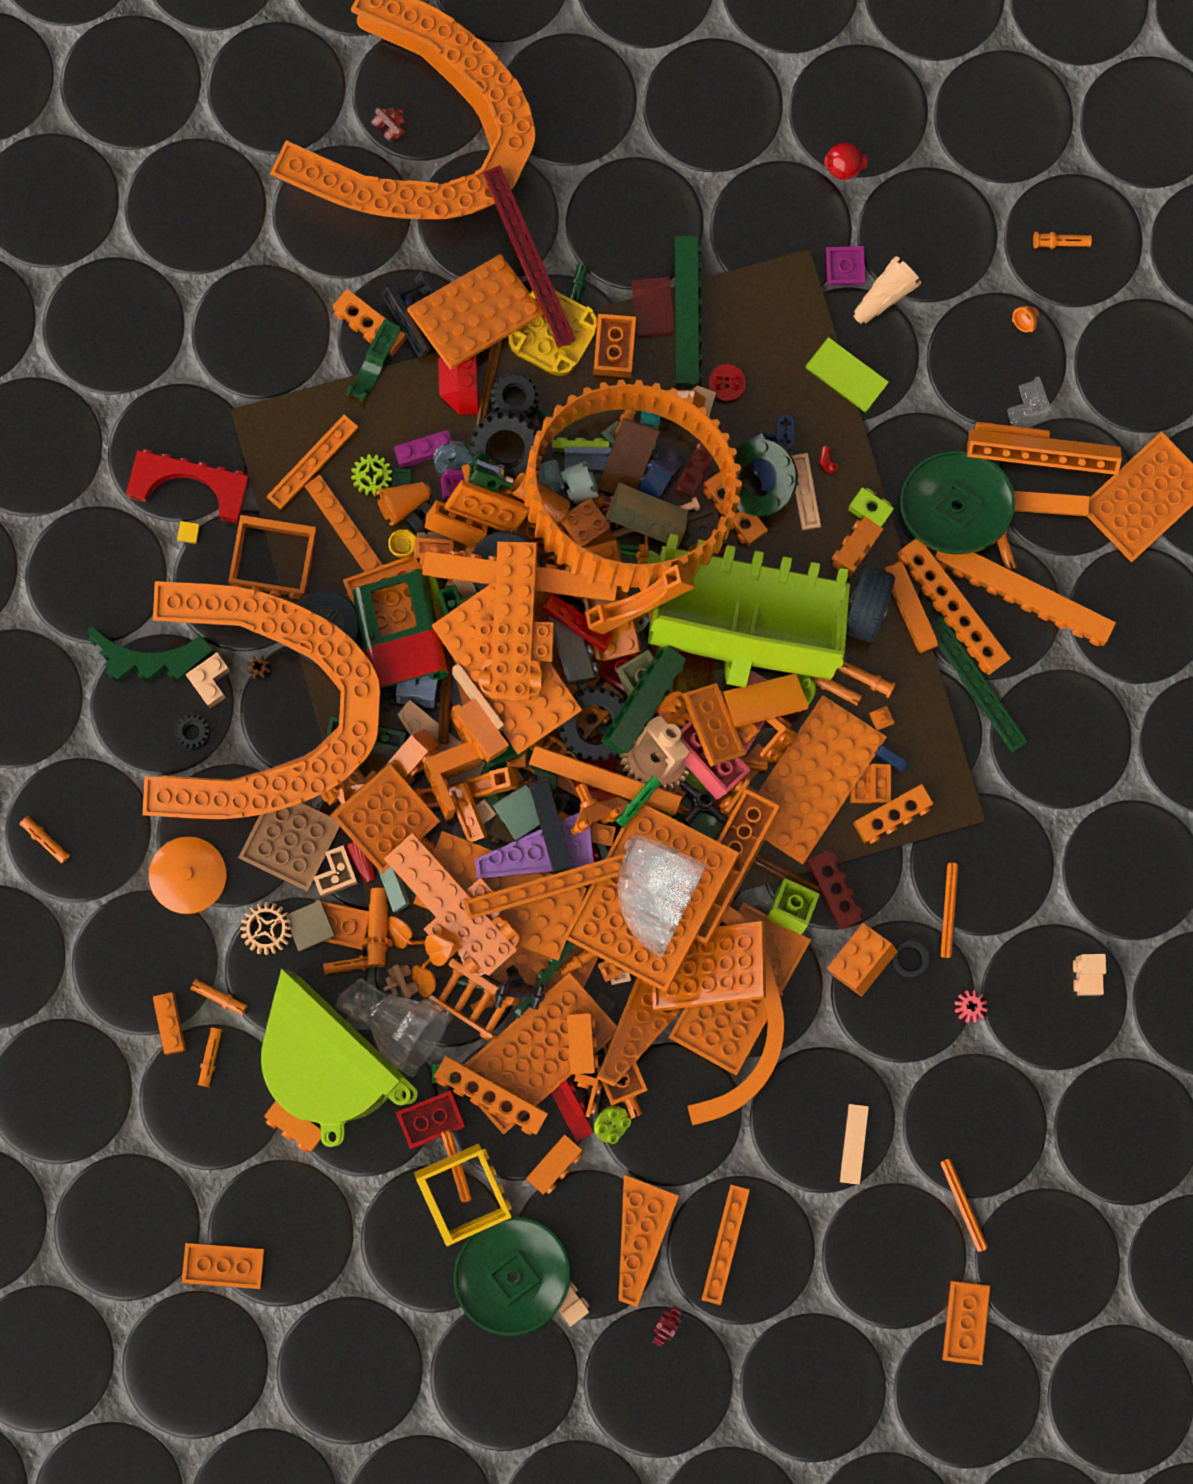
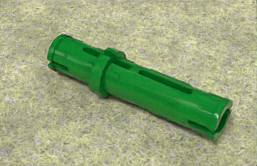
[615,776,662,828]

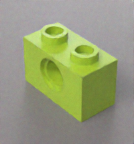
[848,488,894,527]

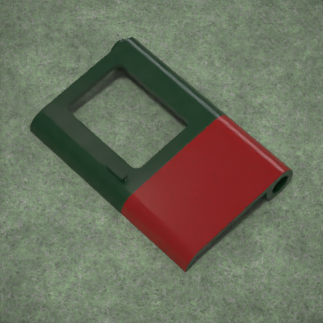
[352,569,448,689]

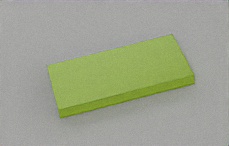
[805,337,889,413]

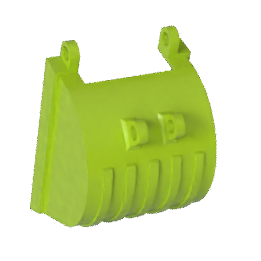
[261,969,418,1147]

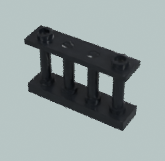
[381,270,435,358]

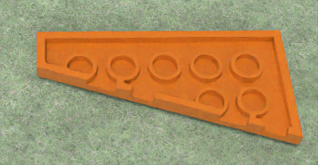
[596,977,683,1086]

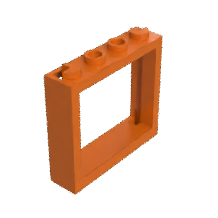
[228,515,317,599]

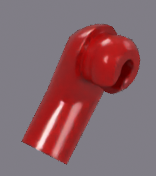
[819,446,838,474]

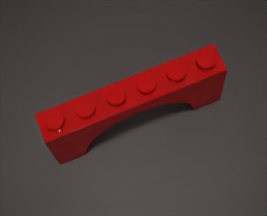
[126,449,250,524]

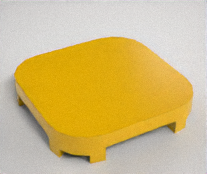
[508,288,597,376]

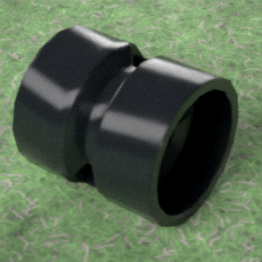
[405,502,431,535]

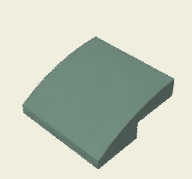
[493,784,540,840]

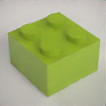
[766,878,820,935]

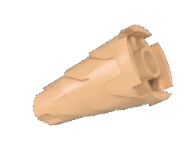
[853,256,922,324]

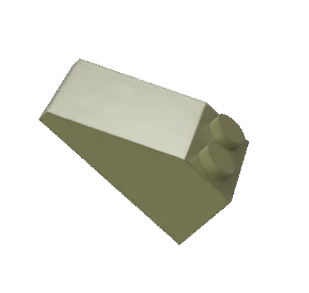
[616,650,673,714]

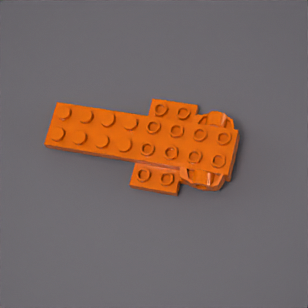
[474,542,555,701]
[384,832,521,976]

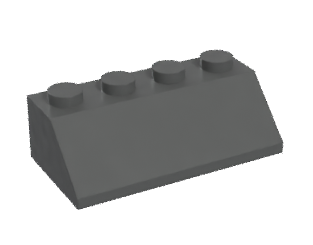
[547,604,600,685]

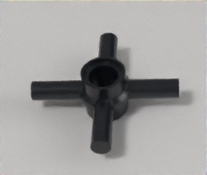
[679,780,727,824]

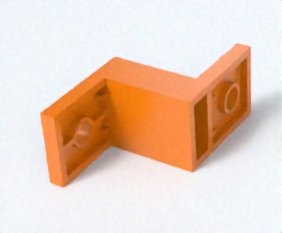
[423,704,482,821]

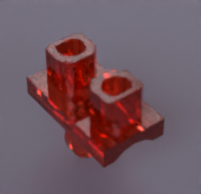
[371,107,406,142]

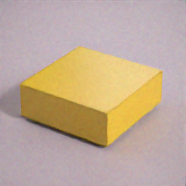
[177,521,200,544]

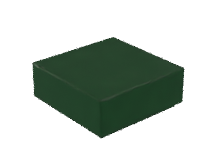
[392,468,412,487]

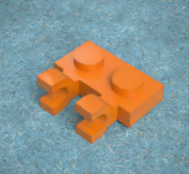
[414,538,453,570]

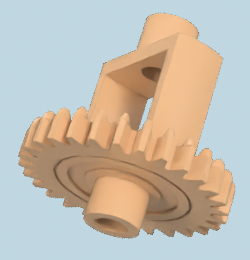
[619,716,690,791]

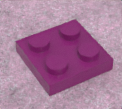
[826,246,865,286]

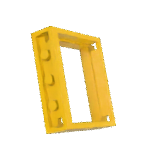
[414,1144,512,1246]

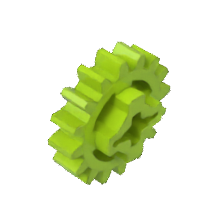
[351,454,392,496]

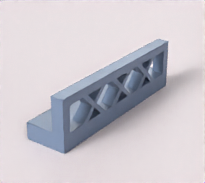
[564,447,612,471]

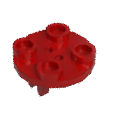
[708,364,746,402]

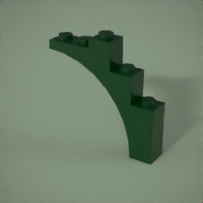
[87,626,214,682]

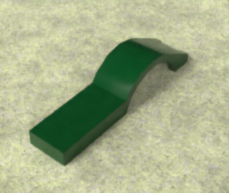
[345,319,402,403]

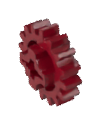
[653,1305,682,1347]

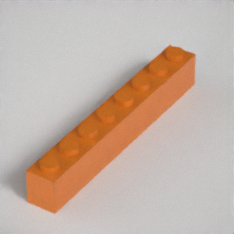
[967,429,1122,475]

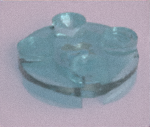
[433,441,472,474]

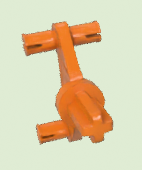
[570,783,622,835]

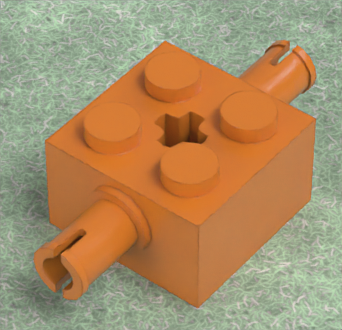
[596,1042,648,1119]

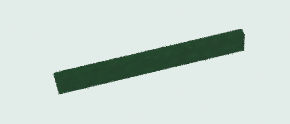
[930,616,1028,753]

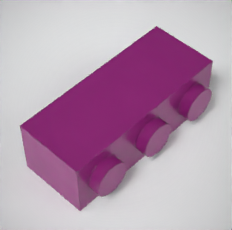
[394,430,455,468]

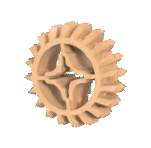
[240,902,292,955]

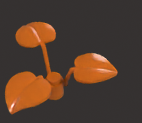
[388,916,454,998]

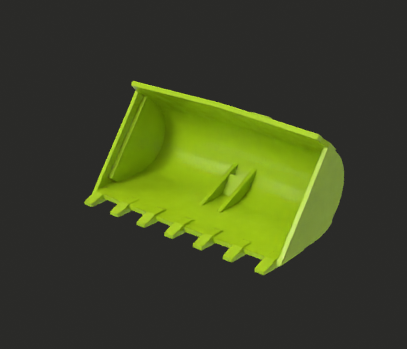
[648,533,850,687]

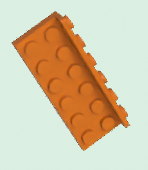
[580,540,642,662]

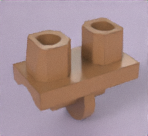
[383,965,418,1002]

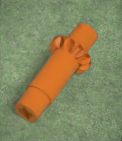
[362,888,393,967]

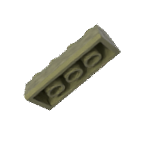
[605,483,688,548]

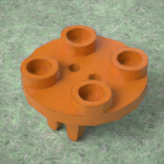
[655,690,691,728]

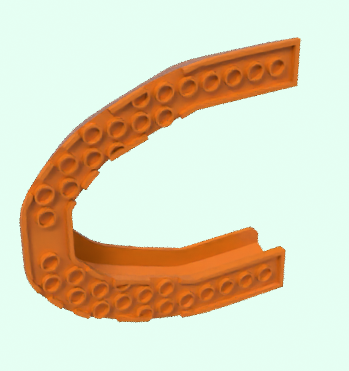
[270,0,535,219]
[143,581,380,819]

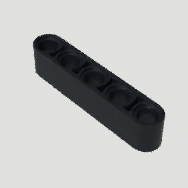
[528,777,573,874]

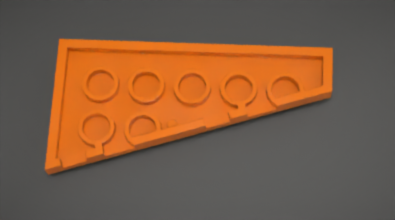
[619,1175,679,1307]

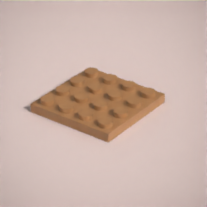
[238,803,340,892]

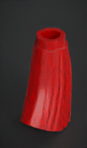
[344,842,377,883]

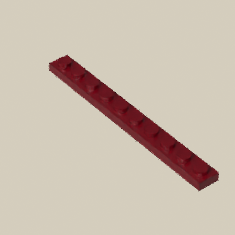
[482,165,576,349]

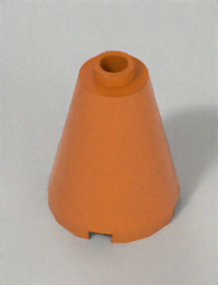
[376,482,432,526]

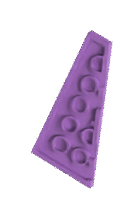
[475,812,594,879]

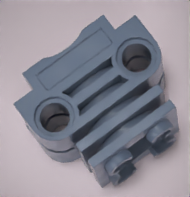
[396,673,439,709]

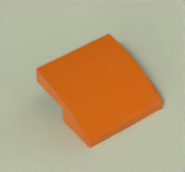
[850,764,891,804]

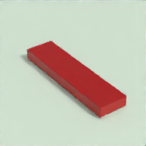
[541,593,613,652]

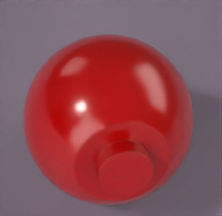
[824,142,868,180]

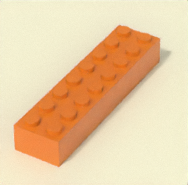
[695,789,781,946]

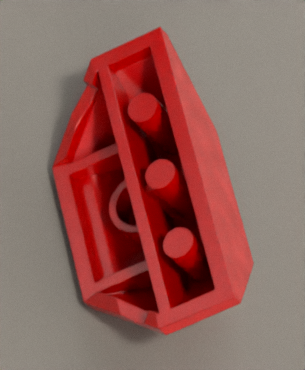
[438,355,478,415]

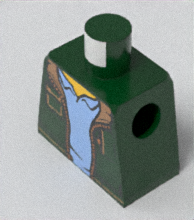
[468,452,513,493]

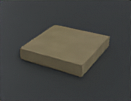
[286,901,335,951]

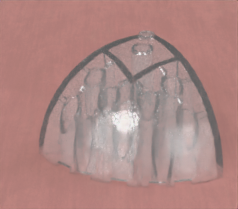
[618,834,707,959]

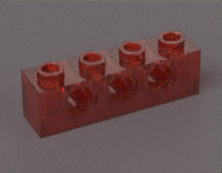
[806,850,863,930]

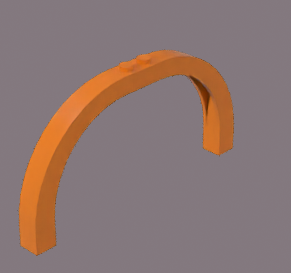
[688,907,784,1126]

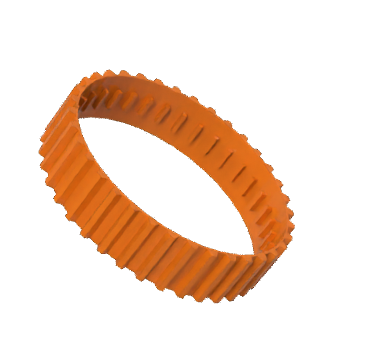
[524,380,742,592]

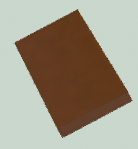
[597,418,660,494]

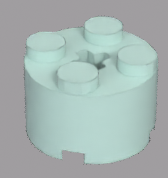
[561,461,599,504]

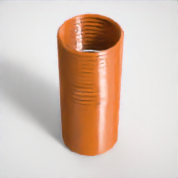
[511,472,570,522]

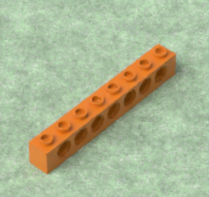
[897,539,1011,675]

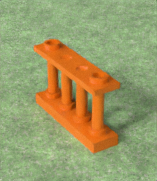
[429,958,521,1040]

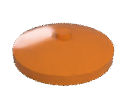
[149,837,227,914]

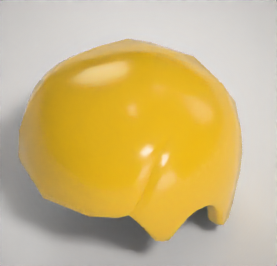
[389,529,416,558]

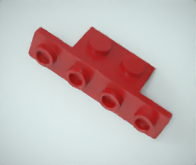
[551,1080,593,1141]

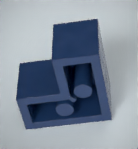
[638,447,686,499]

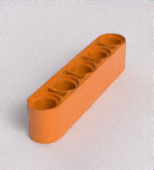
[883,561,938,653]

